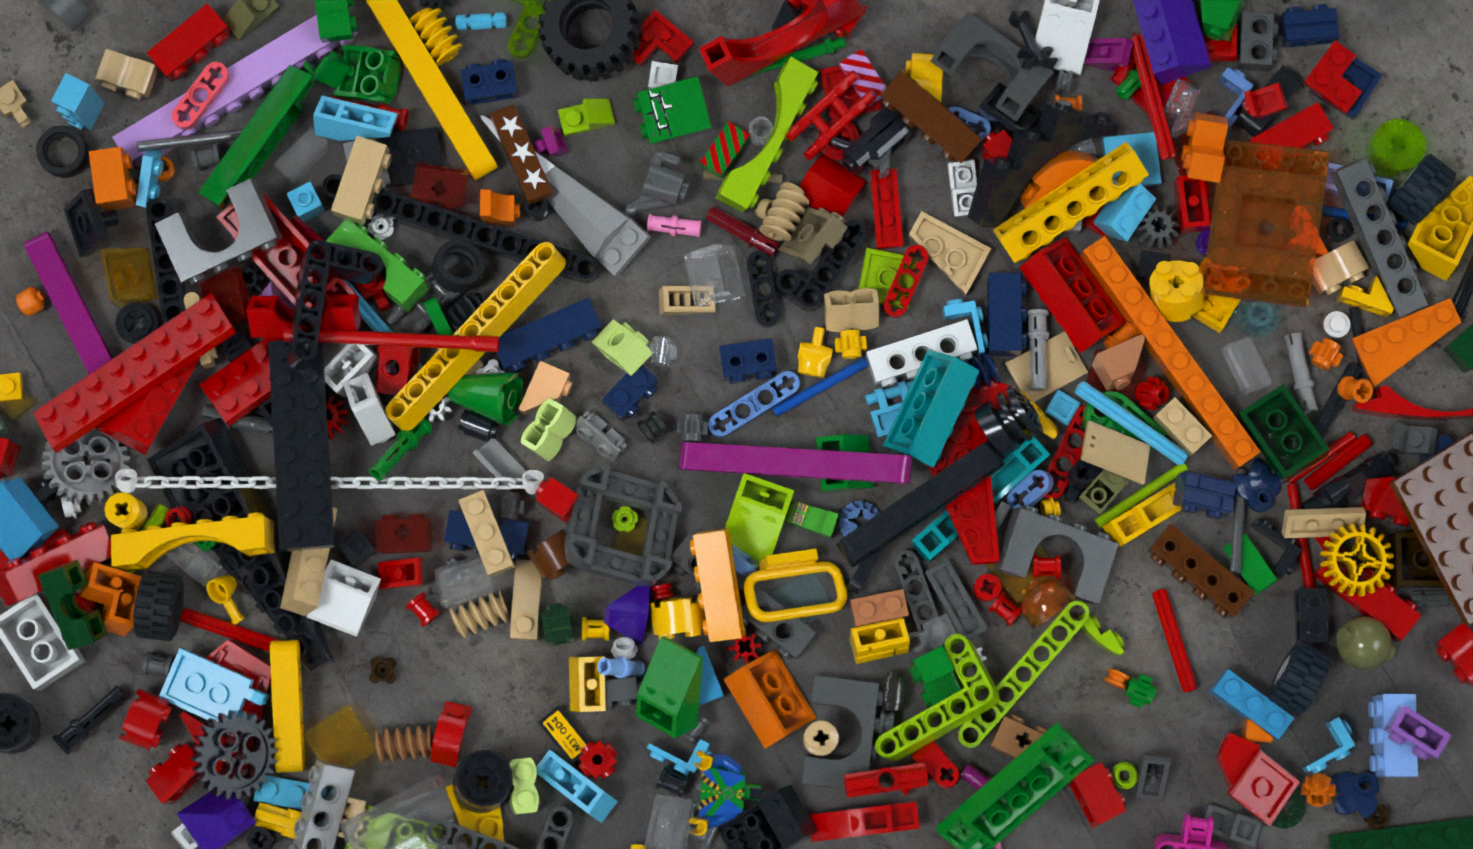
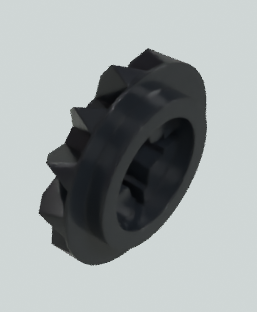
[115,302,158,345]

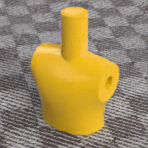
[797,327,833,378]

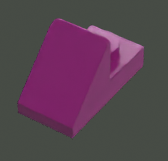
[1083,38,1133,72]

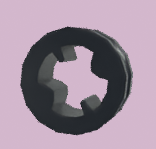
[1325,217,1351,243]

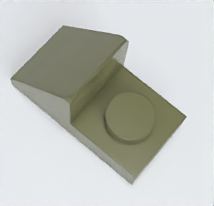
[223,0,280,41]

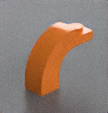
[1019,151,1099,208]

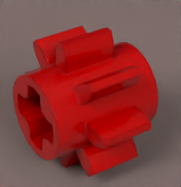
[1135,376,1169,411]
[728,633,762,664]

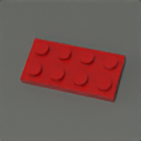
[199,337,284,426]

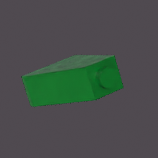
[1201,0,1246,42]

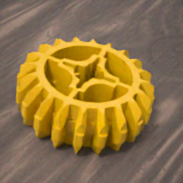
[1320,524,1394,597]

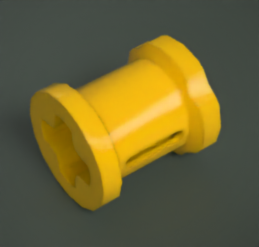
[582,617,610,641]

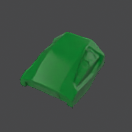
[333,45,401,104]

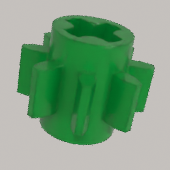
[1124,674,1157,708]

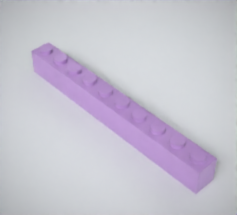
[112,15,358,169]

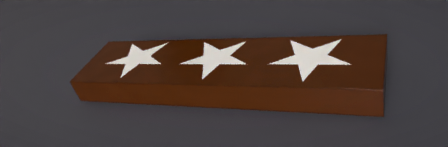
[490,105,553,205]

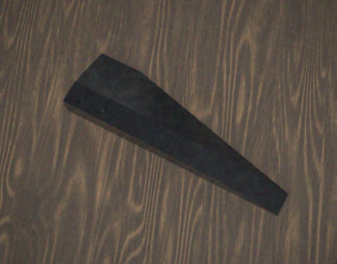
[146,418,333,671]

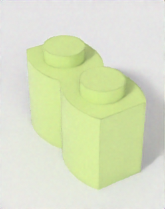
[521,398,577,462]
[509,758,539,815]

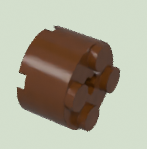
[526,530,574,581]

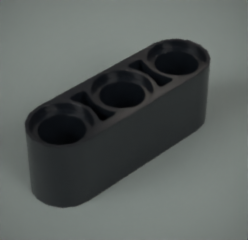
[1234,65,1303,137]

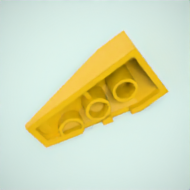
[1408,176,1473,281]

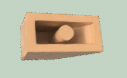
[519,361,573,415]

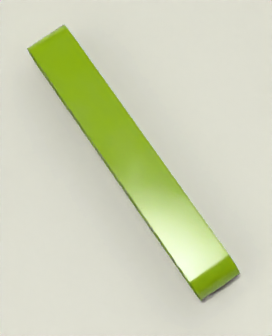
[958,600,1090,748]

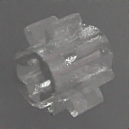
[646,336,678,366]

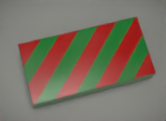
[700,121,750,179]

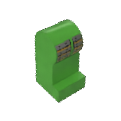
[785,501,839,539]

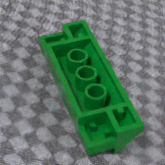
[198,65,315,210]
[935,723,1095,849]

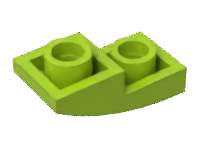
[1075,613,1125,657]

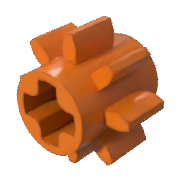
[1308,338,1344,371]
[1301,773,1336,807]

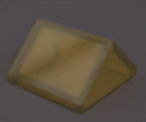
[100,248,157,308]

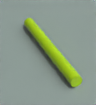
[1094,463,1188,528]

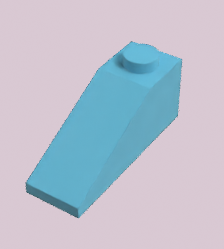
[313,96,398,141]
[536,749,618,823]

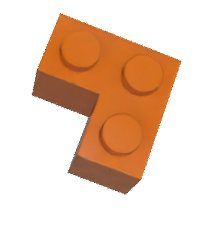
[1181,112,1228,183]
[89,147,139,211]
[79,562,142,637]

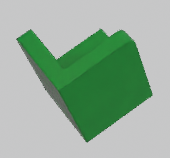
[303,50,350,88]

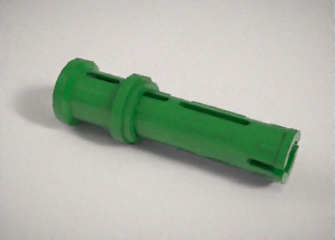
[369,418,432,481]

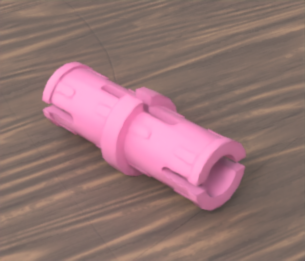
[647,214,702,237]

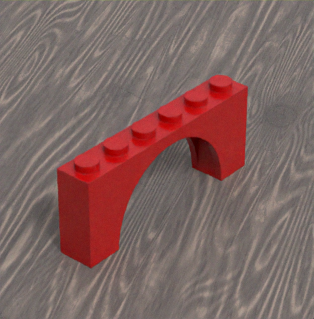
[699,0,866,87]

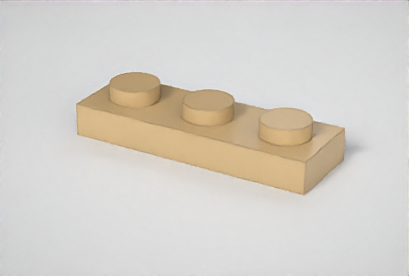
[1282,507,1366,538]

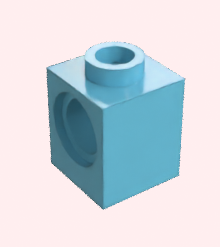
[286,182,326,222]

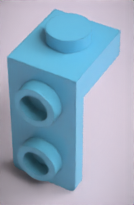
[942,299,988,357]
[1302,717,1355,774]
[647,739,712,776]

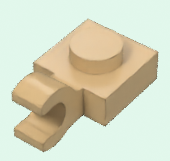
[0,80,32,128]

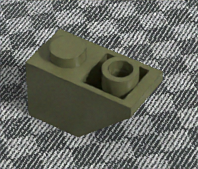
[1079,469,1130,515]

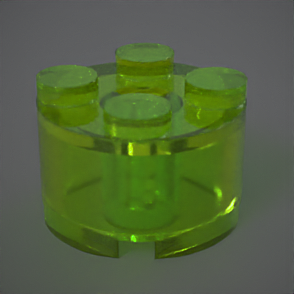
[1366,118,1426,177]

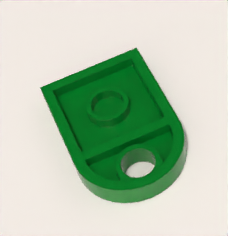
[1082,391,1167,454]

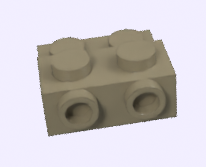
[779,207,848,265]

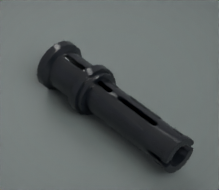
[52,685,128,755]

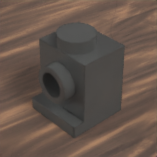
[605,677,642,709]

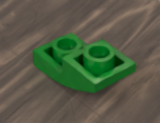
[1223,533,1278,596]

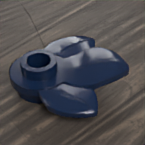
[1232,459,1281,513]
[1330,772,1379,819]

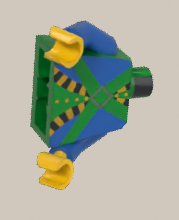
[689,750,761,836]

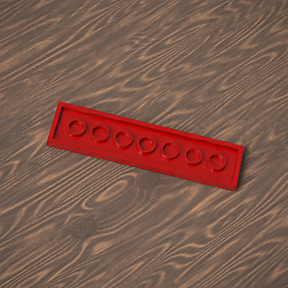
[33,293,237,453]

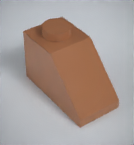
[1092,334,1145,391]

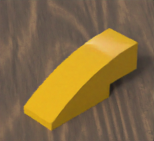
[1102,483,1182,549]

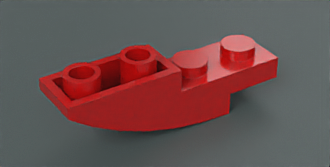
[809,802,920,842]

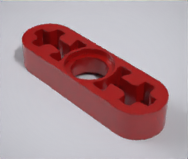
[883,245,928,318]

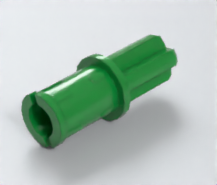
[1116,68,1142,100]

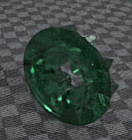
[1271,789,1305,829]

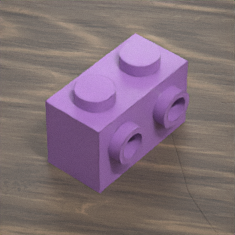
[1383,705,1452,761]

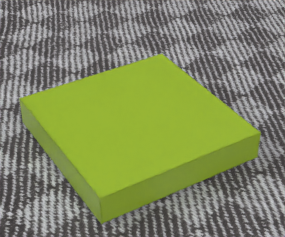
[858,248,918,310]

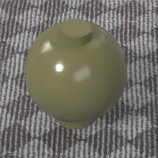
[1337,616,1396,670]

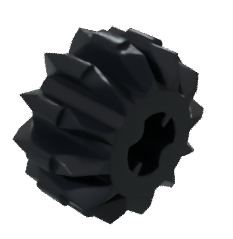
[445,293,486,331]

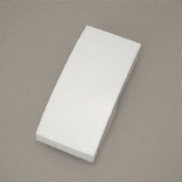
[947,159,977,216]

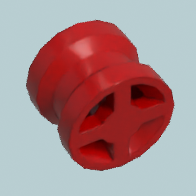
[973,574,1001,602]

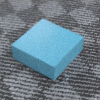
[1044,390,1081,426]

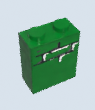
[633,75,712,144]

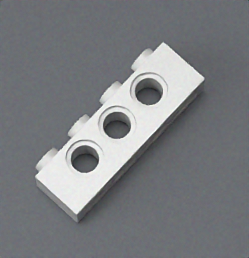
[865,320,977,387]

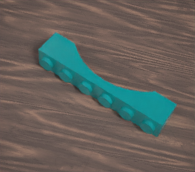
[910,435,1050,563]

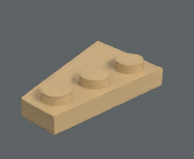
[908,211,991,296]

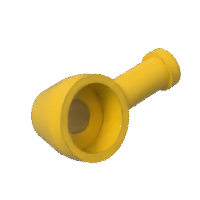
[206,575,244,624]

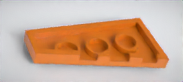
[1351,298,1461,387]

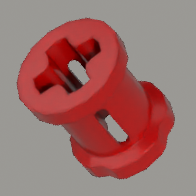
[1032,555,1061,579]
[406,592,441,628]
[988,592,1024,627]

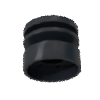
[974,385,1044,457]
[0,693,41,754]
[452,750,513,813]

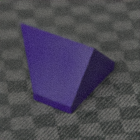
[604,586,650,645]

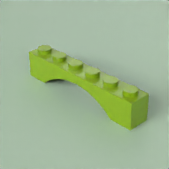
[715,57,818,213]

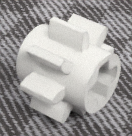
[429,397,452,423]

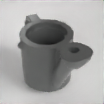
[625,151,690,217]

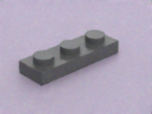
[925,559,988,640]

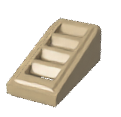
[658,286,716,315]

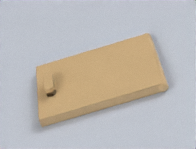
[1005,331,1088,402]
[1080,421,1150,485]

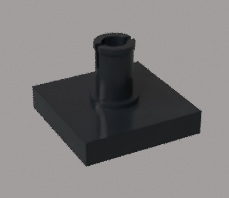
[64,188,119,257]

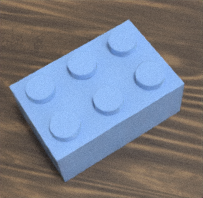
[1368,694,1418,777]

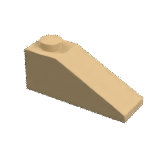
[510,560,542,641]

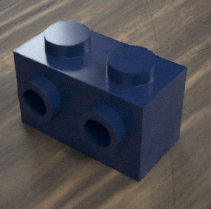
[460,59,519,106]
[719,338,777,384]
[602,365,658,422]

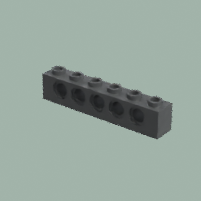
[1330,159,1428,318]
[670,533,816,660]

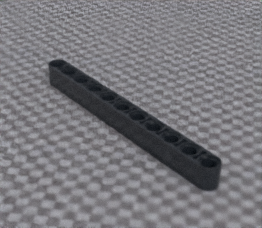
[322,174,598,284]

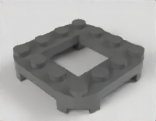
[564,465,682,586]

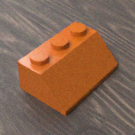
[723,649,817,749]

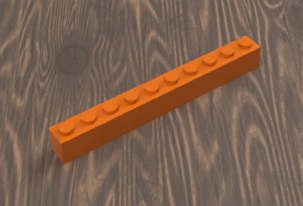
[1080,236,1261,471]

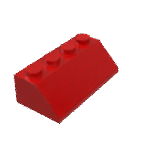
[1019,237,1127,353]
[97,357,200,455]

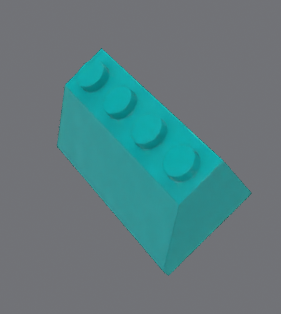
[883,350,980,468]

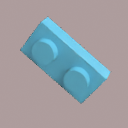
[136,150,164,208]

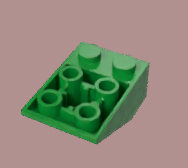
[636,636,703,738]

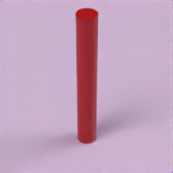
[1288,431,1356,484]

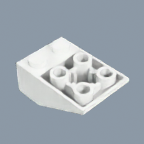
[1035,0,1100,75]

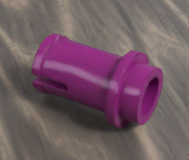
[959,763,992,790]

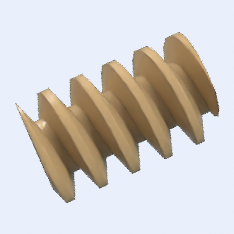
[759,182,810,241]
[449,589,509,638]
[803,721,838,756]

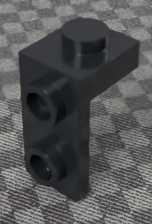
[1250,519,1302,578]

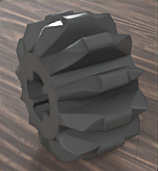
[1135,205,1180,250]

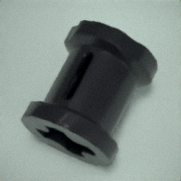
[524,199,549,222]
[655,766,689,798]
[247,828,275,849]

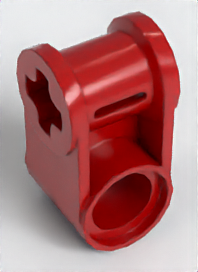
[910,741,959,789]

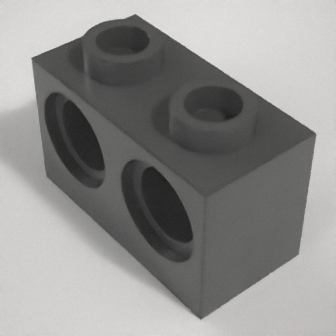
[1236,12,1278,71]

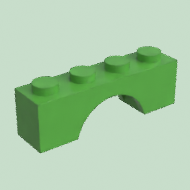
[326,219,429,313]

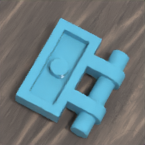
[865,381,913,438]

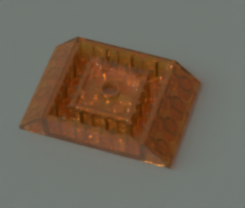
[1201,140,1330,308]

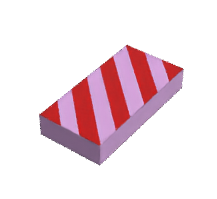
[839,49,885,108]

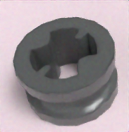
[1055,69,1073,95]
[878,710,894,734]

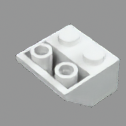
[323,343,379,397]
[307,560,381,637]

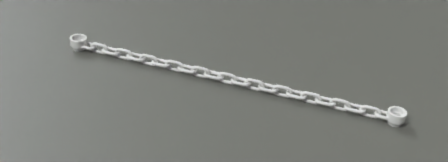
[115,469,544,494]

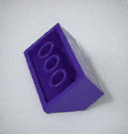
[1133,0,1212,85]

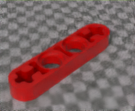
[1039,405,1099,500]

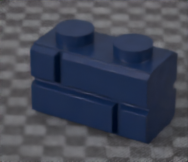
[1279,4,1339,48]
[1173,471,1236,519]

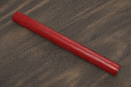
[1287,484,1315,589]

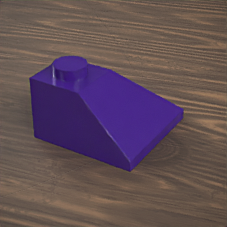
[176,791,256,849]

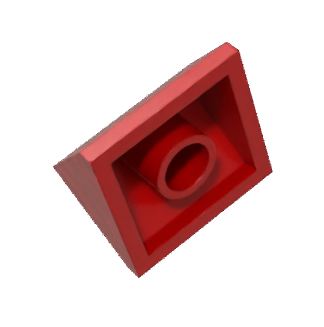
[799,154,866,217]

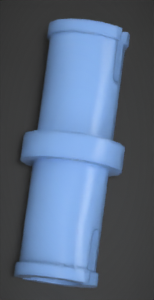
[597,657,645,678]

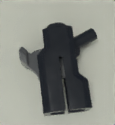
[831,106,911,179]

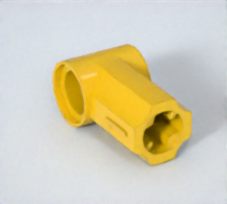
[254,802,302,839]

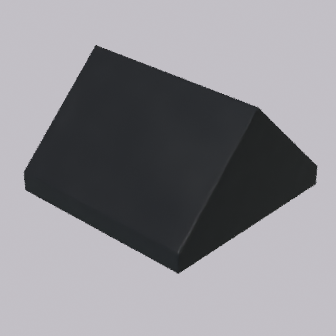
[976,82,1042,139]

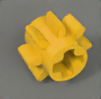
[835,330,867,359]

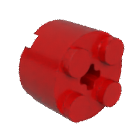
[119,689,174,751]

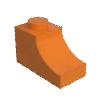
[480,189,521,226]

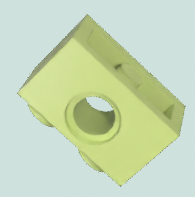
[592,319,653,376]

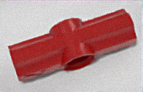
[843,763,928,798]

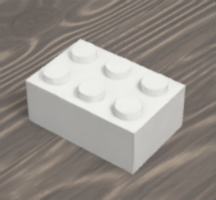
[0,593,86,691]

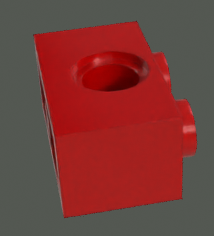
[375,345,421,395]

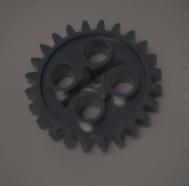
[190,710,278,799]

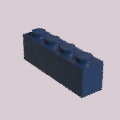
[497,297,602,373]

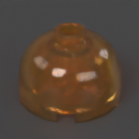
[1021,578,1075,629]

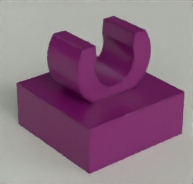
[534,126,568,157]

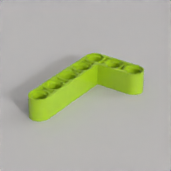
[875,634,999,761]

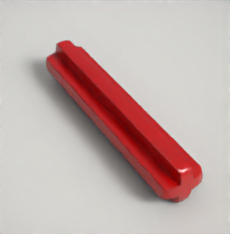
[1304,434,1373,490]

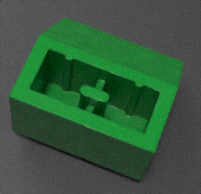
[815,435,874,494]

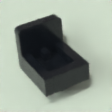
[34,479,59,519]

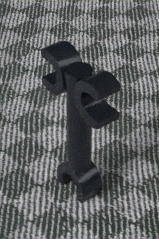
[1008,10,1058,70]

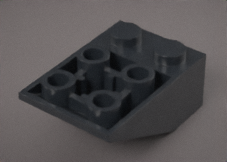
[718,784,818,849]

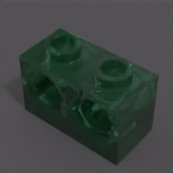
[540,603,576,647]

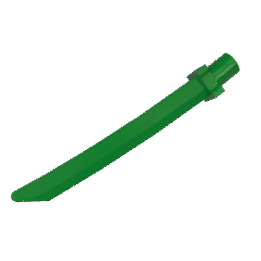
[751,37,846,75]

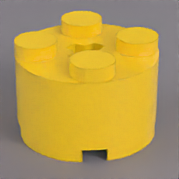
[1150,260,1204,322]
[649,596,706,640]

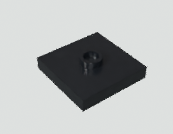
[385,127,445,187]

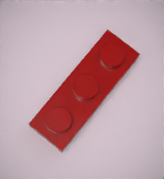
[870,168,903,250]

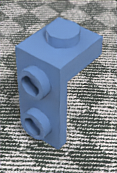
[1218,67,1253,129]

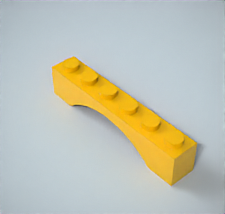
[111,513,275,571]

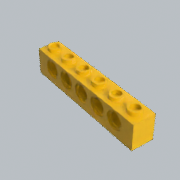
[993,141,1149,263]

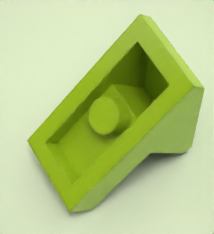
[558,99,615,137]

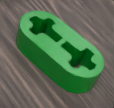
[423,297,453,335]

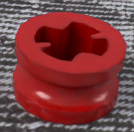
[165,506,193,528]
[649,583,675,601]

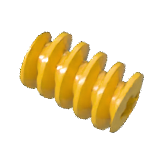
[410,8,463,66]
[104,492,148,530]

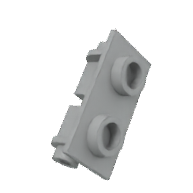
[574,411,628,463]

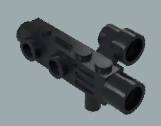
[1300,453,1396,509]

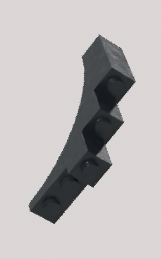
[968,99,1120,228]

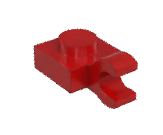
[355,266,391,313]

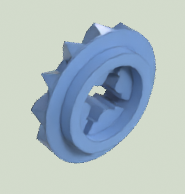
[839,500,880,536]

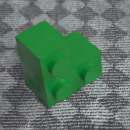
[908,646,961,708]

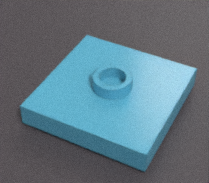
[1102,132,1162,187]

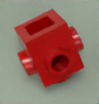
[578,740,618,780]

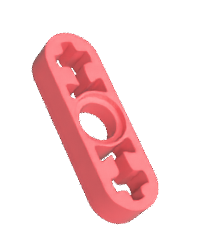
[172,62,230,130]

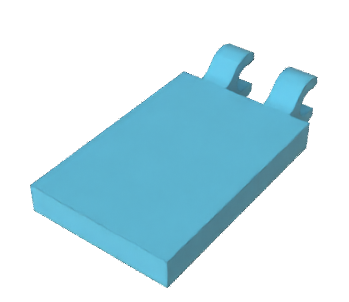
[159,648,270,721]

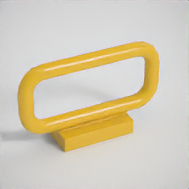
[743,549,848,623]

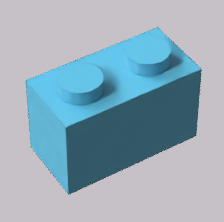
[1093,184,1156,241]

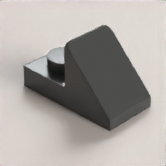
[1386,422,1438,455]

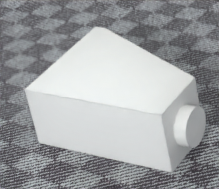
[343,372,396,446]

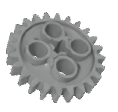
[41,428,130,505]

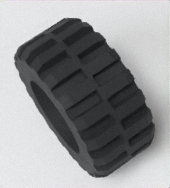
[538,0,642,82]

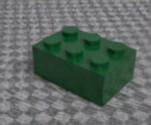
[1238,384,1330,484]

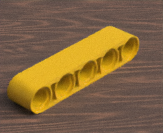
[270,640,305,773]

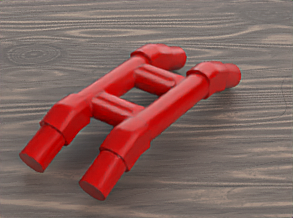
[785,70,877,161]

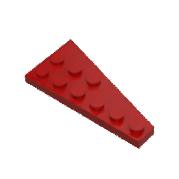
[926,406,1000,565]

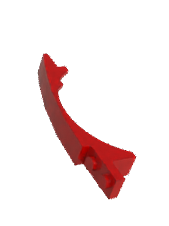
[1351,385,1473,421]

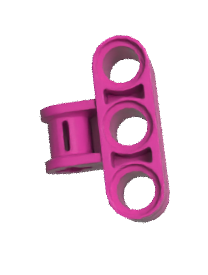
[1153,813,1230,849]

